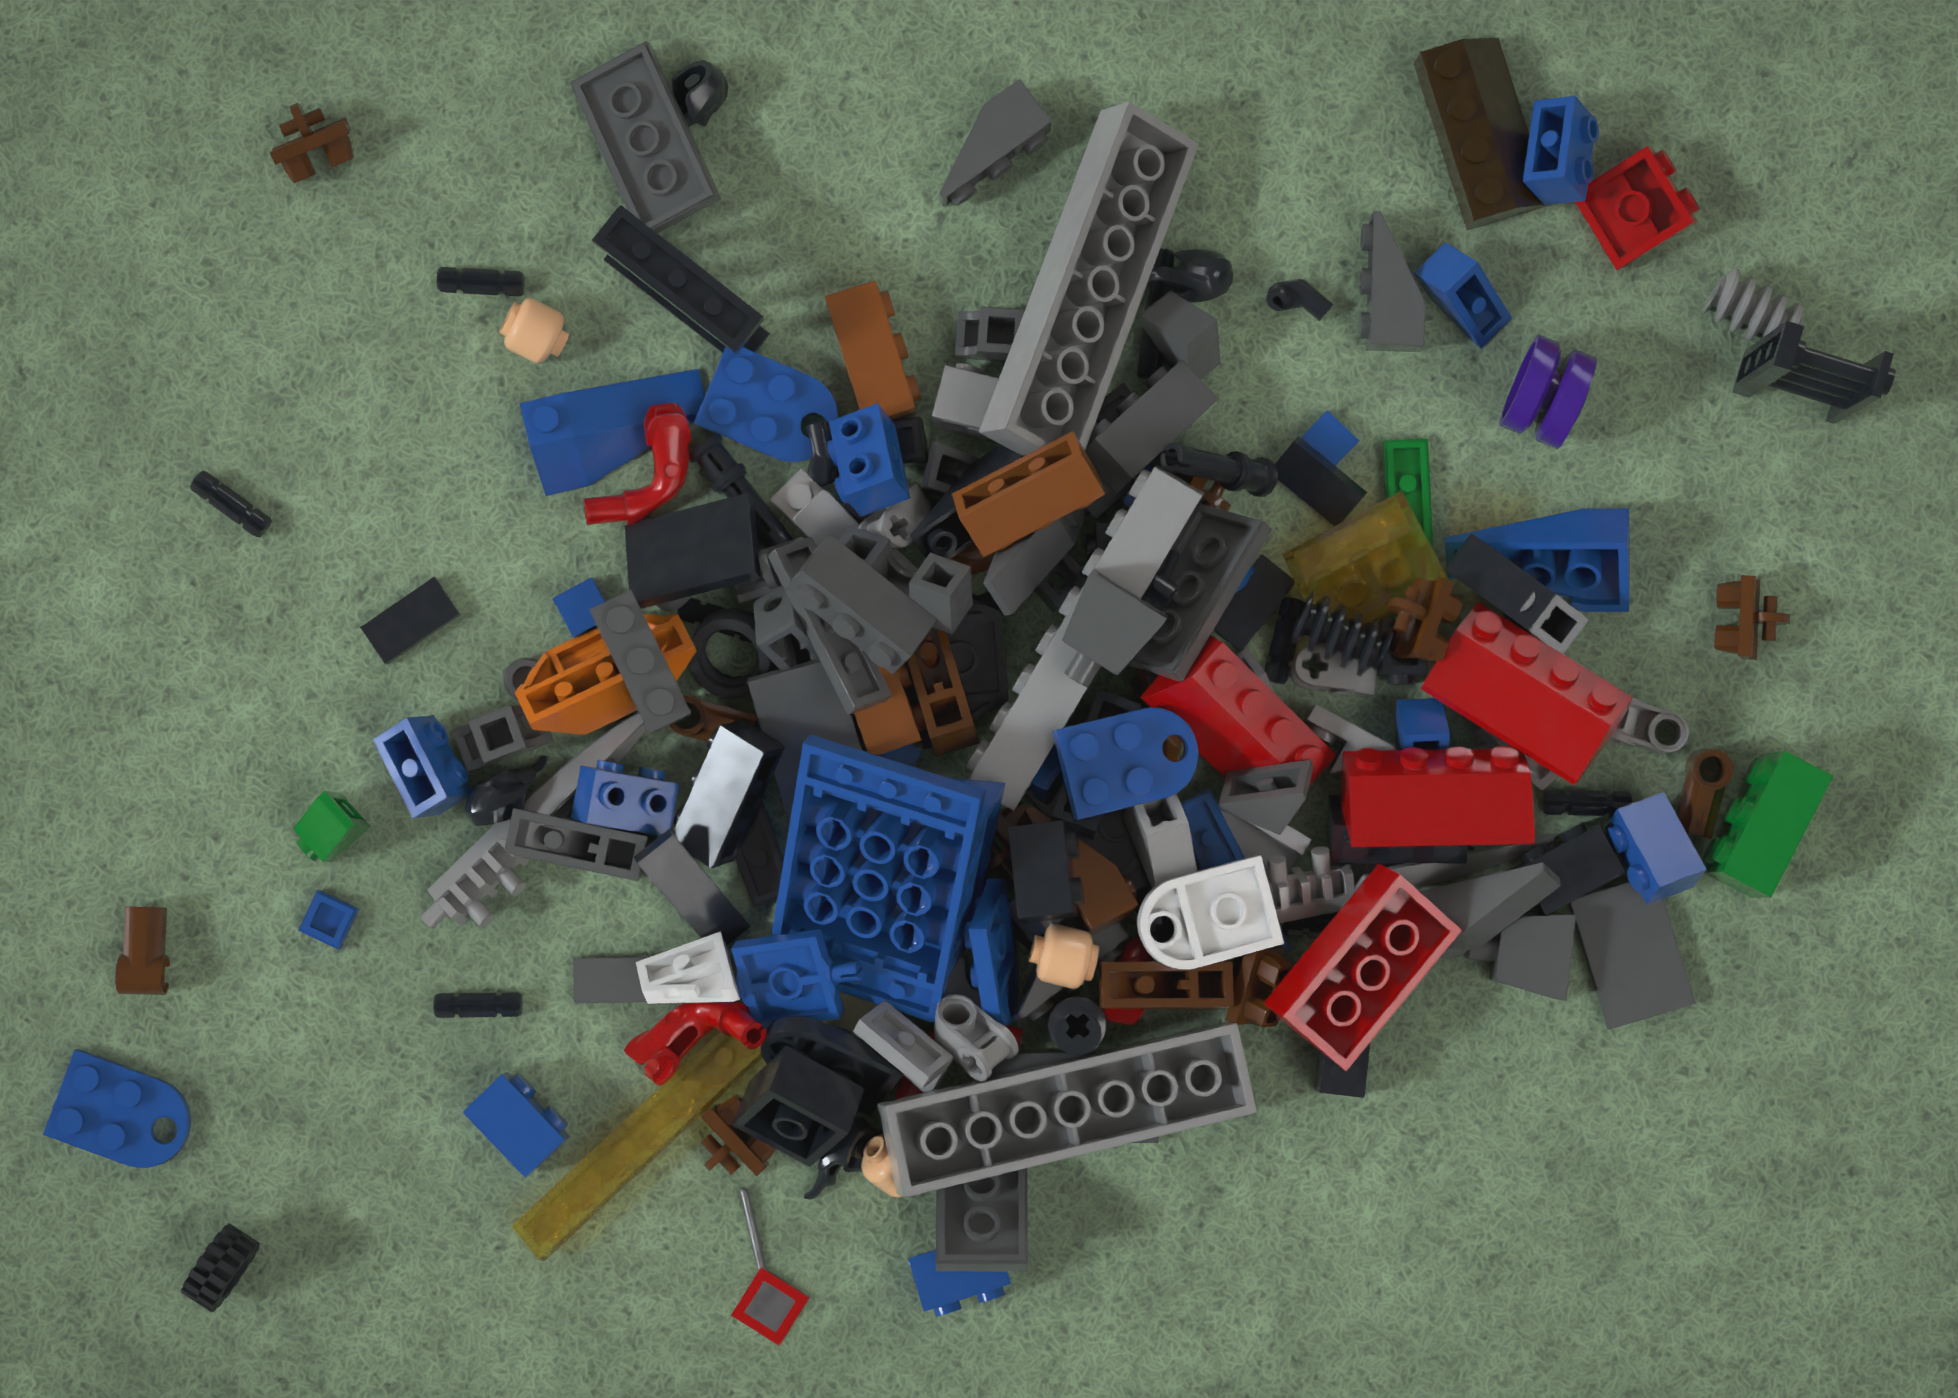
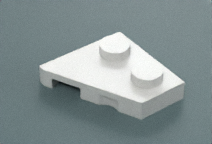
[636,931,740,1004]

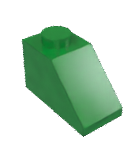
[293,791,371,862]

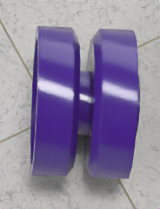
[1499,334,1597,449]

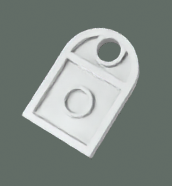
[1137,855,1284,969]

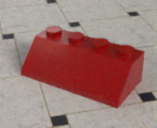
[1421,602,1633,786]
[1140,635,1336,786]
[1339,746,1535,847]
[1263,863,1462,1071]

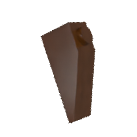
[907,627,980,756]
[1017,807,1138,936]
[1099,961,1234,1010]

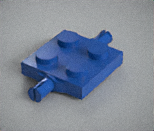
[731,929,863,1029]

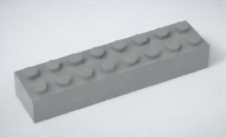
[979,102,1199,456]
[966,465,1204,811]
[877,1022,1257,1197]

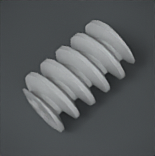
[1701,268,1803,341]

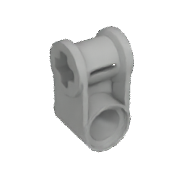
[858,481,933,551]
[1289,646,1376,697]
[1609,698,1689,755]
[934,994,1019,1082]

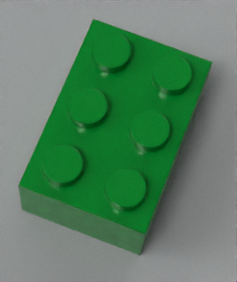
[1703,751,1834,898]

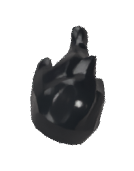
[671,60,729,127]
[1147,249,1234,303]
[465,756,547,826]
[804,1117,879,1200]

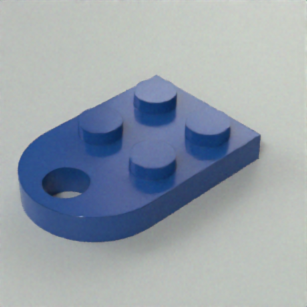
[694,347,838,462]
[1052,708,1198,820]
[964,879,1019,1025]
[43,1049,191,1168]

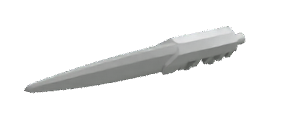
[420,711,647,929]
[1267,834,1559,923]

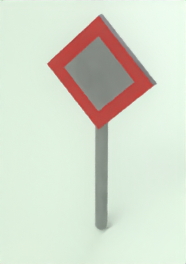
[731,1187,810,1346]

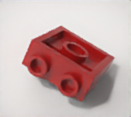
[1575,146,1700,270]

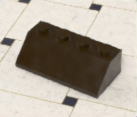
[1414,38,1552,231]

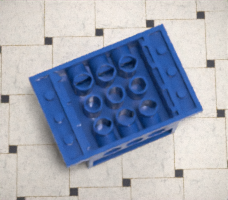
[771,734,1006,1023]

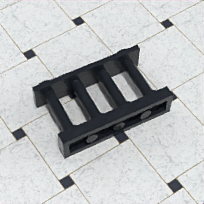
[592,205,770,355]
[1732,321,1896,424]

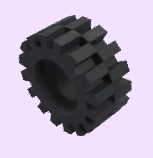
[181,1223,260,1313]

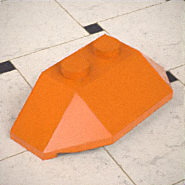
[514,614,697,735]

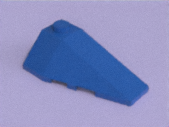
[520,369,705,496]
[1445,508,1630,612]

